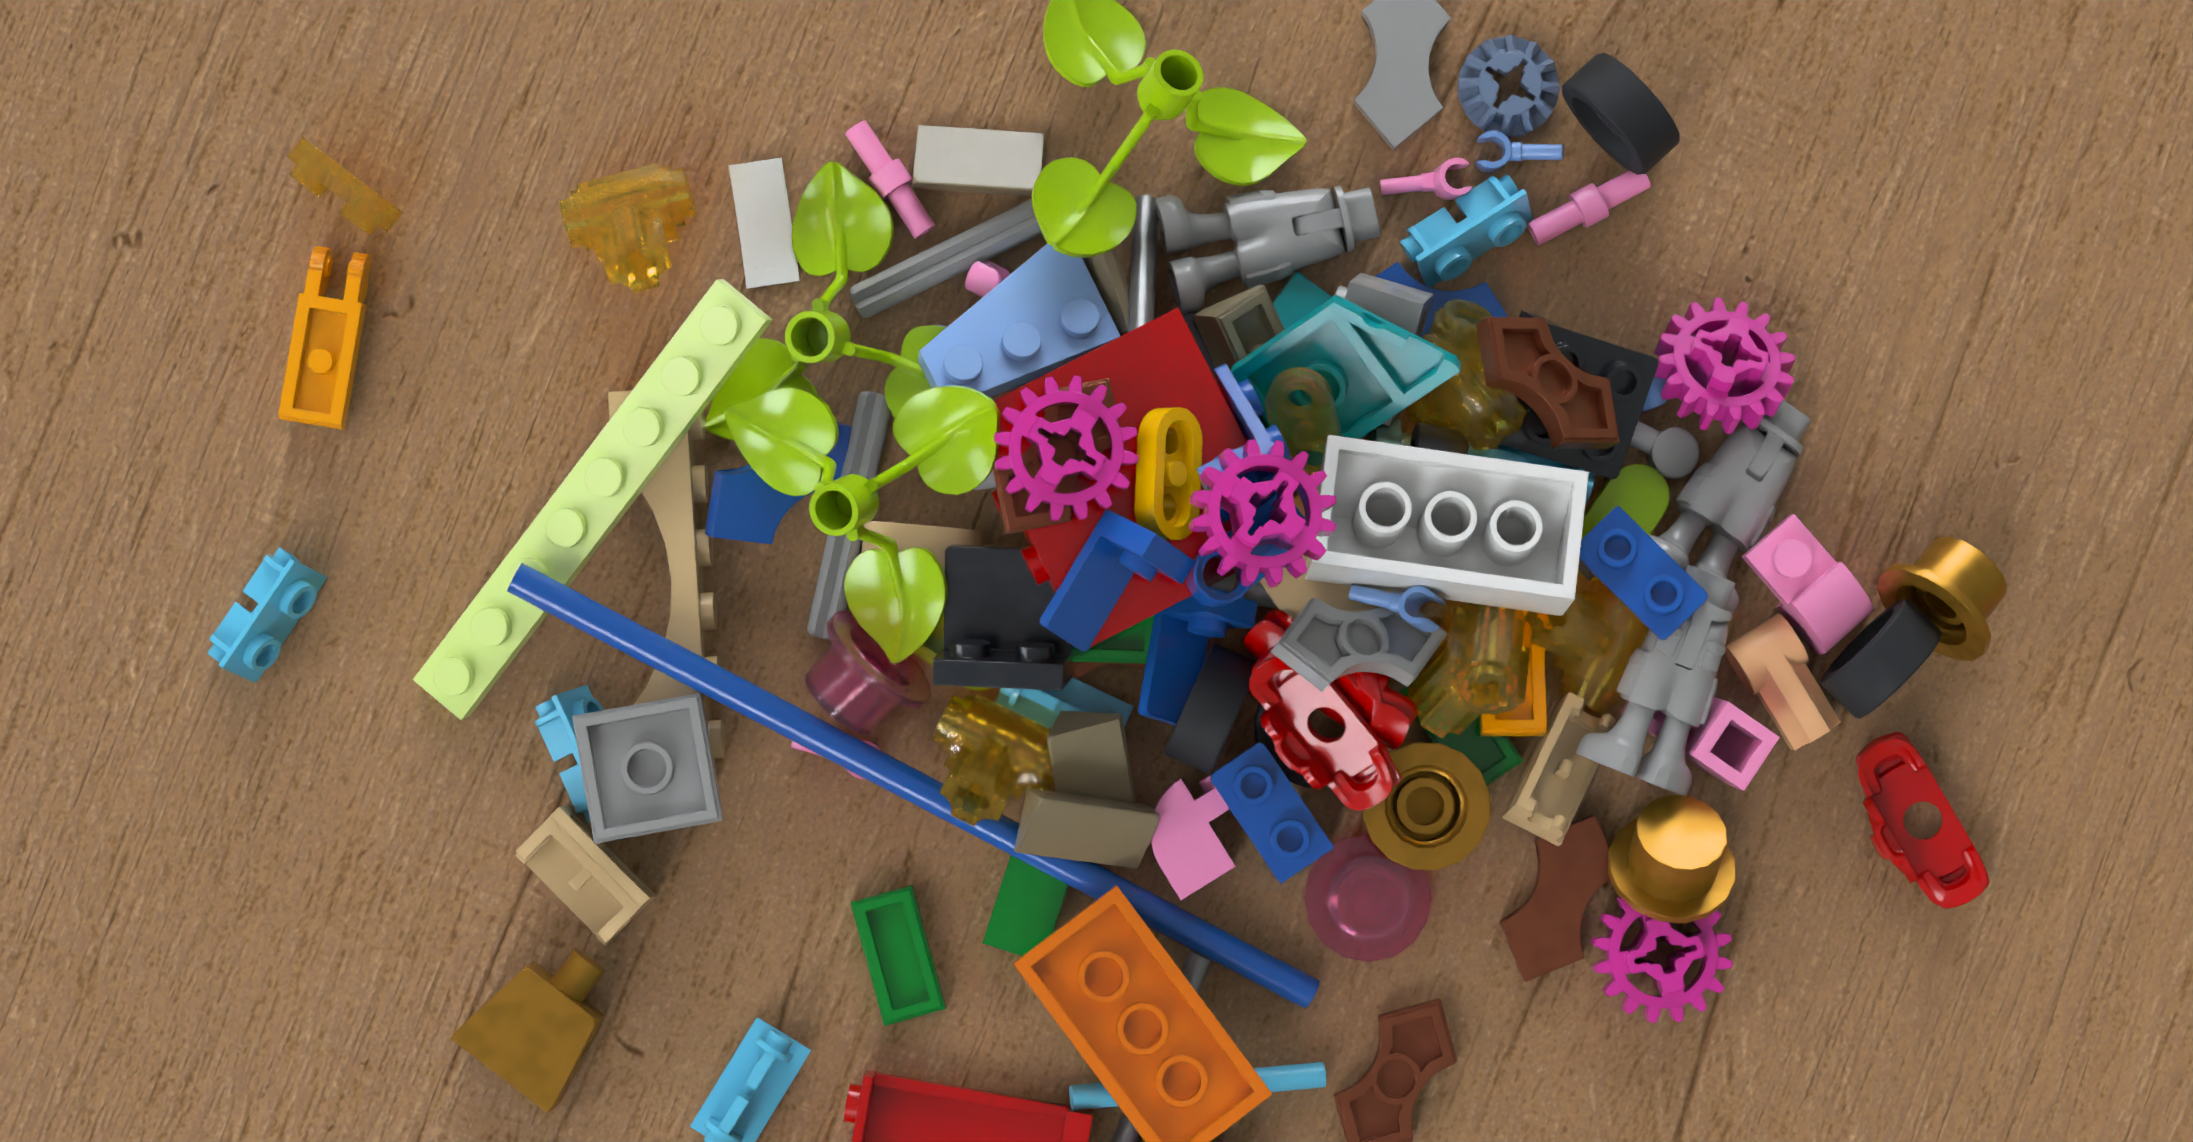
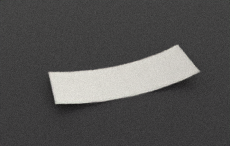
[728,158,800,289]

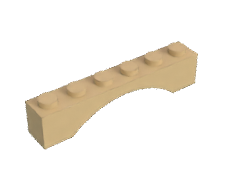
[608,390,725,764]

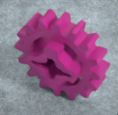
[1654,298,1795,434]
[993,376,1139,521]
[1189,439,1337,587]
[1591,896,1733,1023]

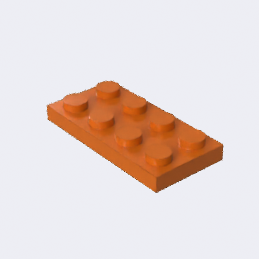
[1012,886,1272,1142]

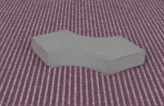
[1353,0,1451,151]
[1270,598,1448,692]

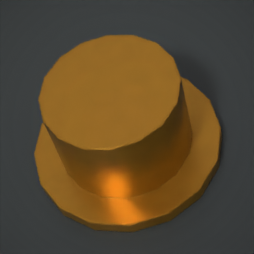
[1877,537,2007,661]
[1362,743,1490,870]
[1608,795,1735,924]

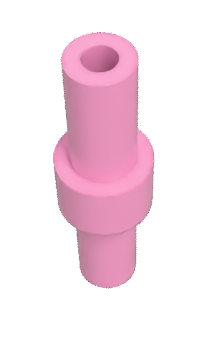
[845,120,936,239]
[1527,171,1651,246]

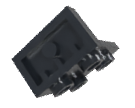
[1480,310,1658,479]
[933,544,1073,691]

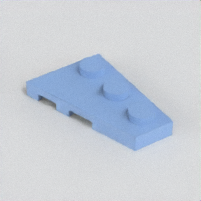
[917,244,1120,397]

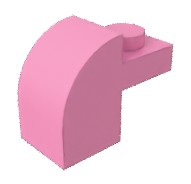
[1742,514,1874,655]
[1620,697,1780,791]
[1151,771,1236,900]

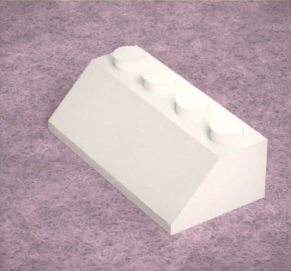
[1305,435,1589,616]

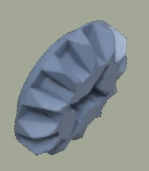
[1458,34,1560,137]

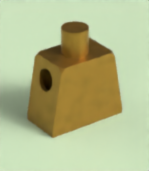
[450,949,605,1113]

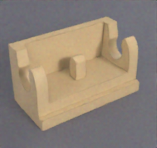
[1501,692,1616,847]
[515,805,657,946]

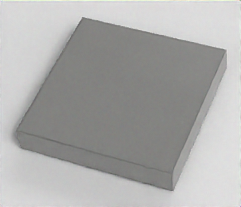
[572,693,724,844]

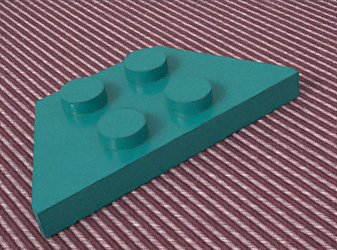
[1231,295,1462,474]

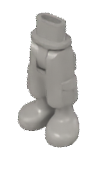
[1155,186,1380,314]
[1649,400,1811,613]
[1576,565,1736,796]

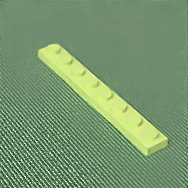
[413,279,773,720]

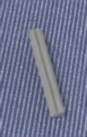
[850,199,1042,318]
[807,391,891,641]

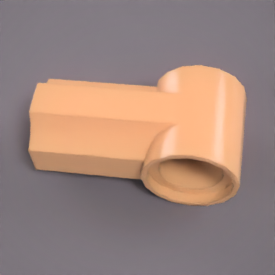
[1725,613,1841,750]

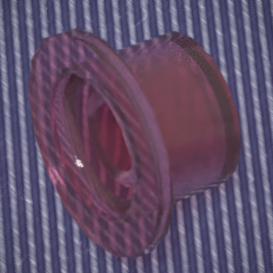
[805,610,932,735]
[1304,834,1432,962]

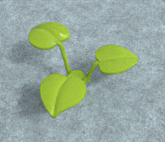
[1032,0,1307,258]
[705,161,992,441]
[724,385,1000,663]

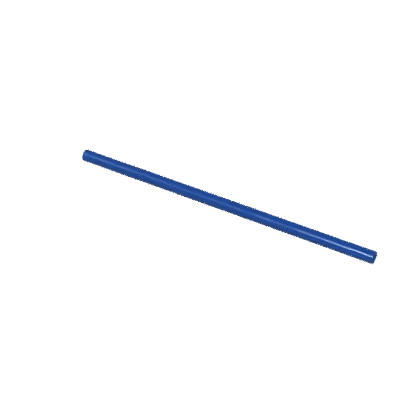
[507,563,1320,1009]

